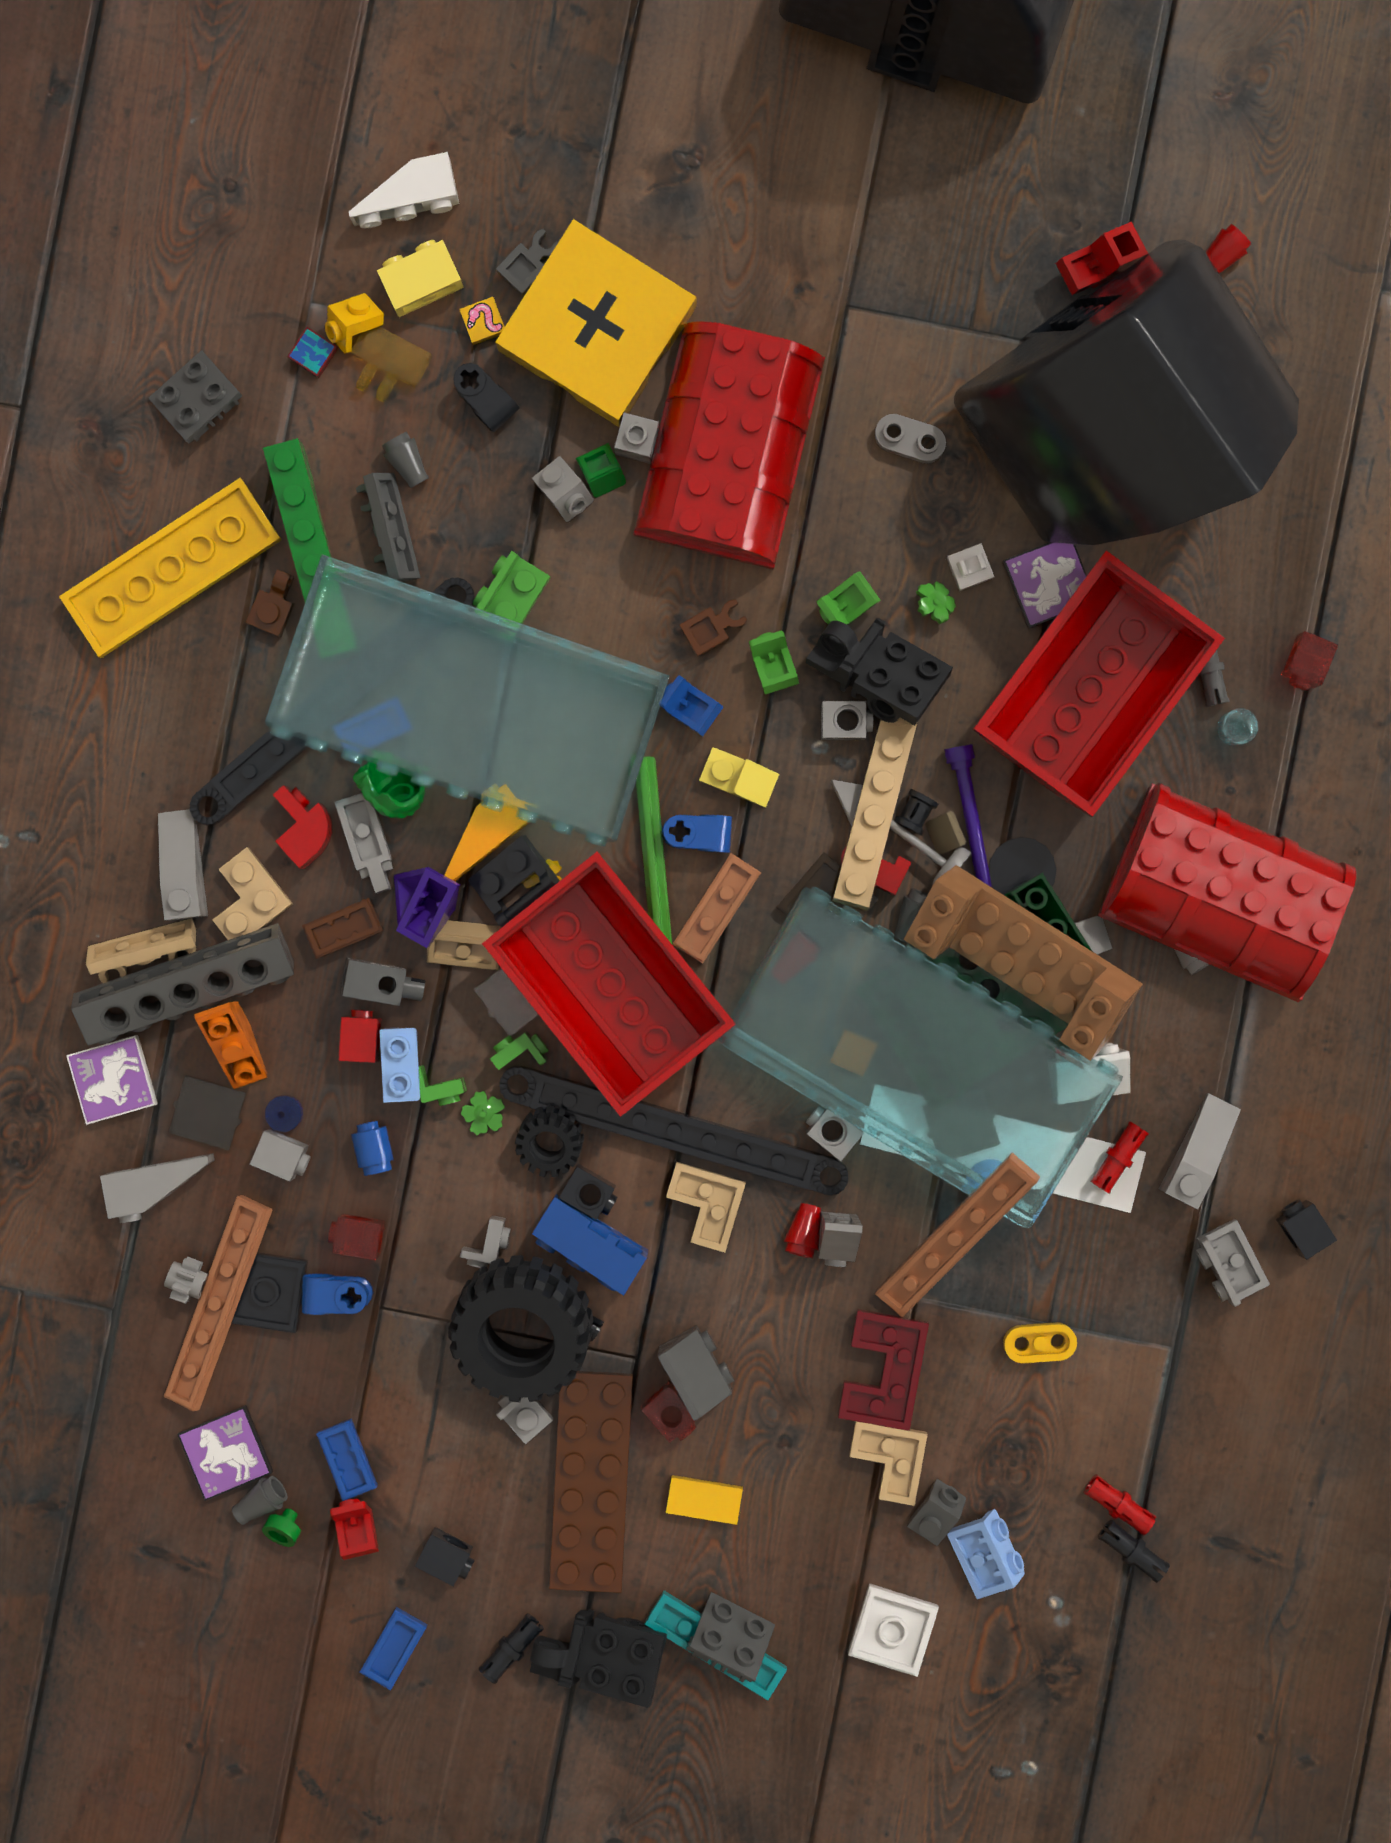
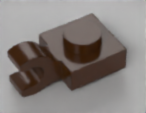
[246,569,295,637]

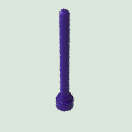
[944,744,992,887]

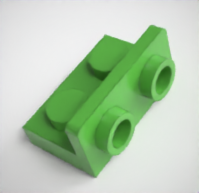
[473,551,551,638]

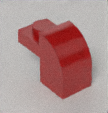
[1055,221,1148,295]
[273,785,332,869]

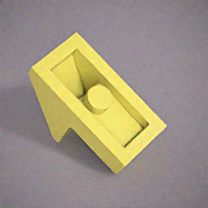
[699,747,779,808]

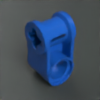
[662,815,732,853]
[302,1274,373,1315]

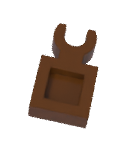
[679,599,748,657]

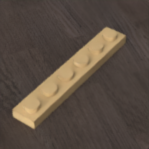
[832,718,917,910]

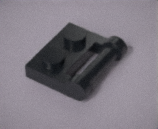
[468,835,560,928]

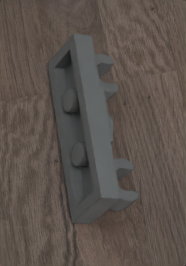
[356,473,421,582]

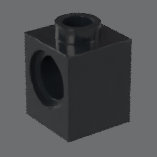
[559,1164,618,1220]
[1276,1199,1337,1260]
[415,1527,475,1587]

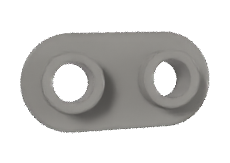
[875,414,946,463]

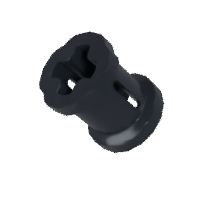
[894,789,939,836]

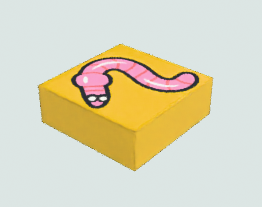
[460,297,504,345]

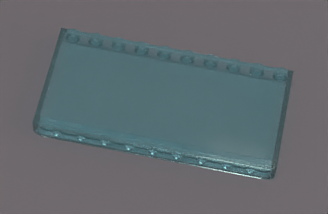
[265,554,670,847]
[718,887,1123,1228]

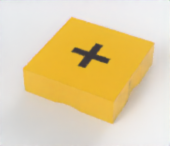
[495,219,697,428]

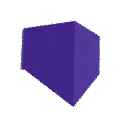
[394,867,460,948]

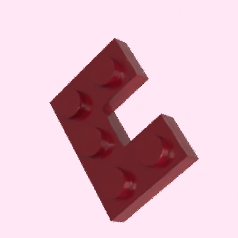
[838,1309,929,1431]

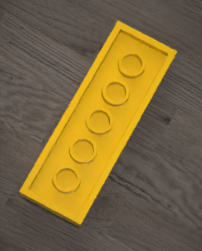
[59,478,282,658]

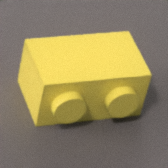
[377,240,464,317]

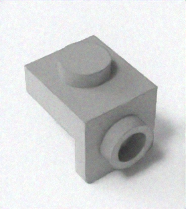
[532,456,594,522]
[460,1215,511,1268]

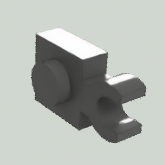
[496,229,558,296]

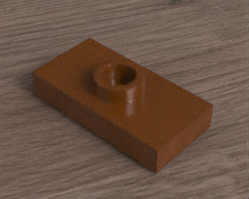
[302,898,384,959]

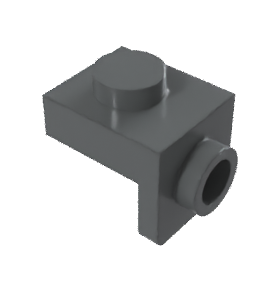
[907,1479,966,1546]

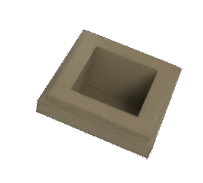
[925,811,966,854]

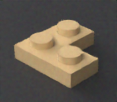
[213,847,293,940]
[666,1161,746,1253]
[849,1421,928,1506]

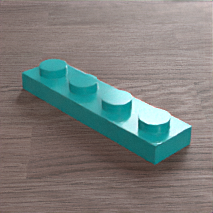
[645,1591,787,1700]

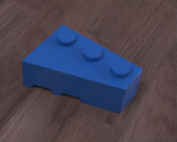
[532,1193,648,1296]

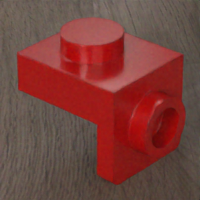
[330,1499,379,1560]

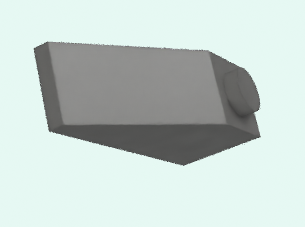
[158,809,208,921]
[1159,1093,1241,1209]
[100,1153,215,1223]
[817,1211,863,1267]

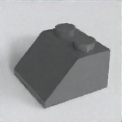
[658,1325,735,1421]

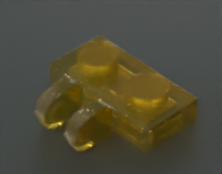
[351,326,433,402]

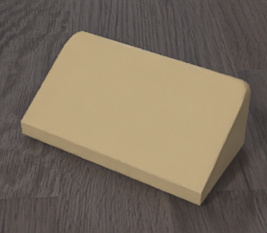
[427,920,501,970]

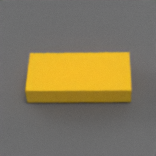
[666,1475,743,1525]

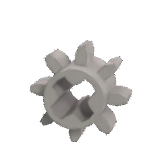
[164,1256,208,1304]

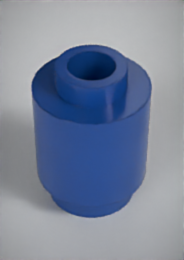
[351,1121,394,1176]

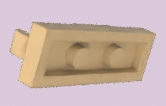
[86,918,196,983]

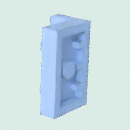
[380,1027,420,1103]
[947,1509,1025,1599]

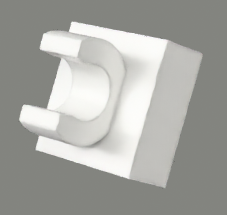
[947,543,994,592]

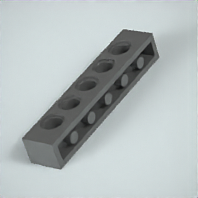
[71,923,294,1046]

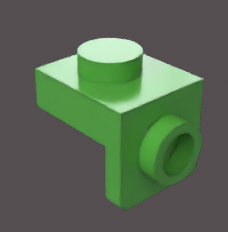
[816,571,881,625]
[749,631,799,694]
[490,1032,549,1070]
[419,1065,467,1106]

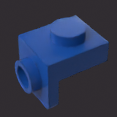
[659,675,724,737]

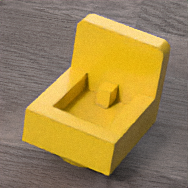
[325,293,384,354]

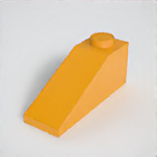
[444,784,534,882]

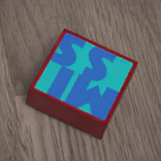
[287,327,339,378]

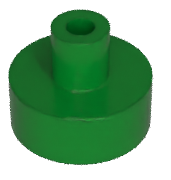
[262,1508,301,1547]

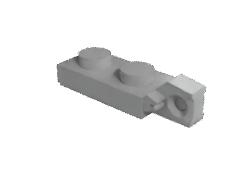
[335,793,393,894]

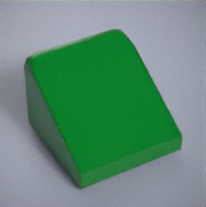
[576,443,626,498]

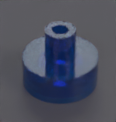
[265,1095,303,1132]

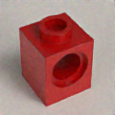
[339,1010,382,1063]

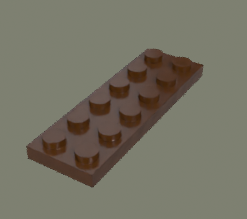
[549,1371,633,1593]

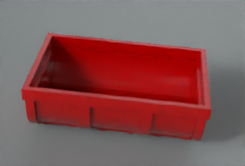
[634,321,825,570]
[972,550,1225,817]
[1098,783,1356,1002]
[482,851,736,1117]

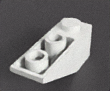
[349,152,459,228]

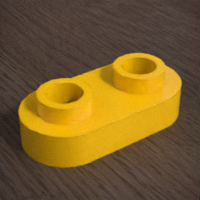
[1003,1322,1077,1363]

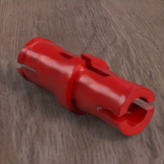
[1090,1121,1149,1194]
[1084,1474,1157,1536]

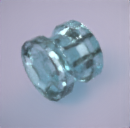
[1217,708,1258,746]

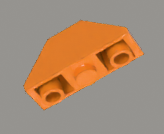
[194,1001,268,1089]

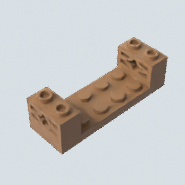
[903,865,1143,1061]

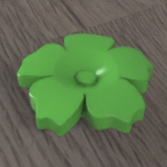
[916,581,956,624]
[461,1091,505,1135]

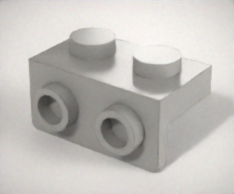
[1195,1219,1270,1307]

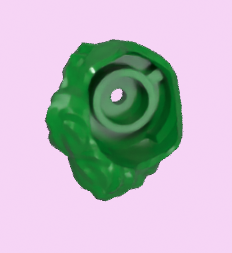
[353,750,425,819]

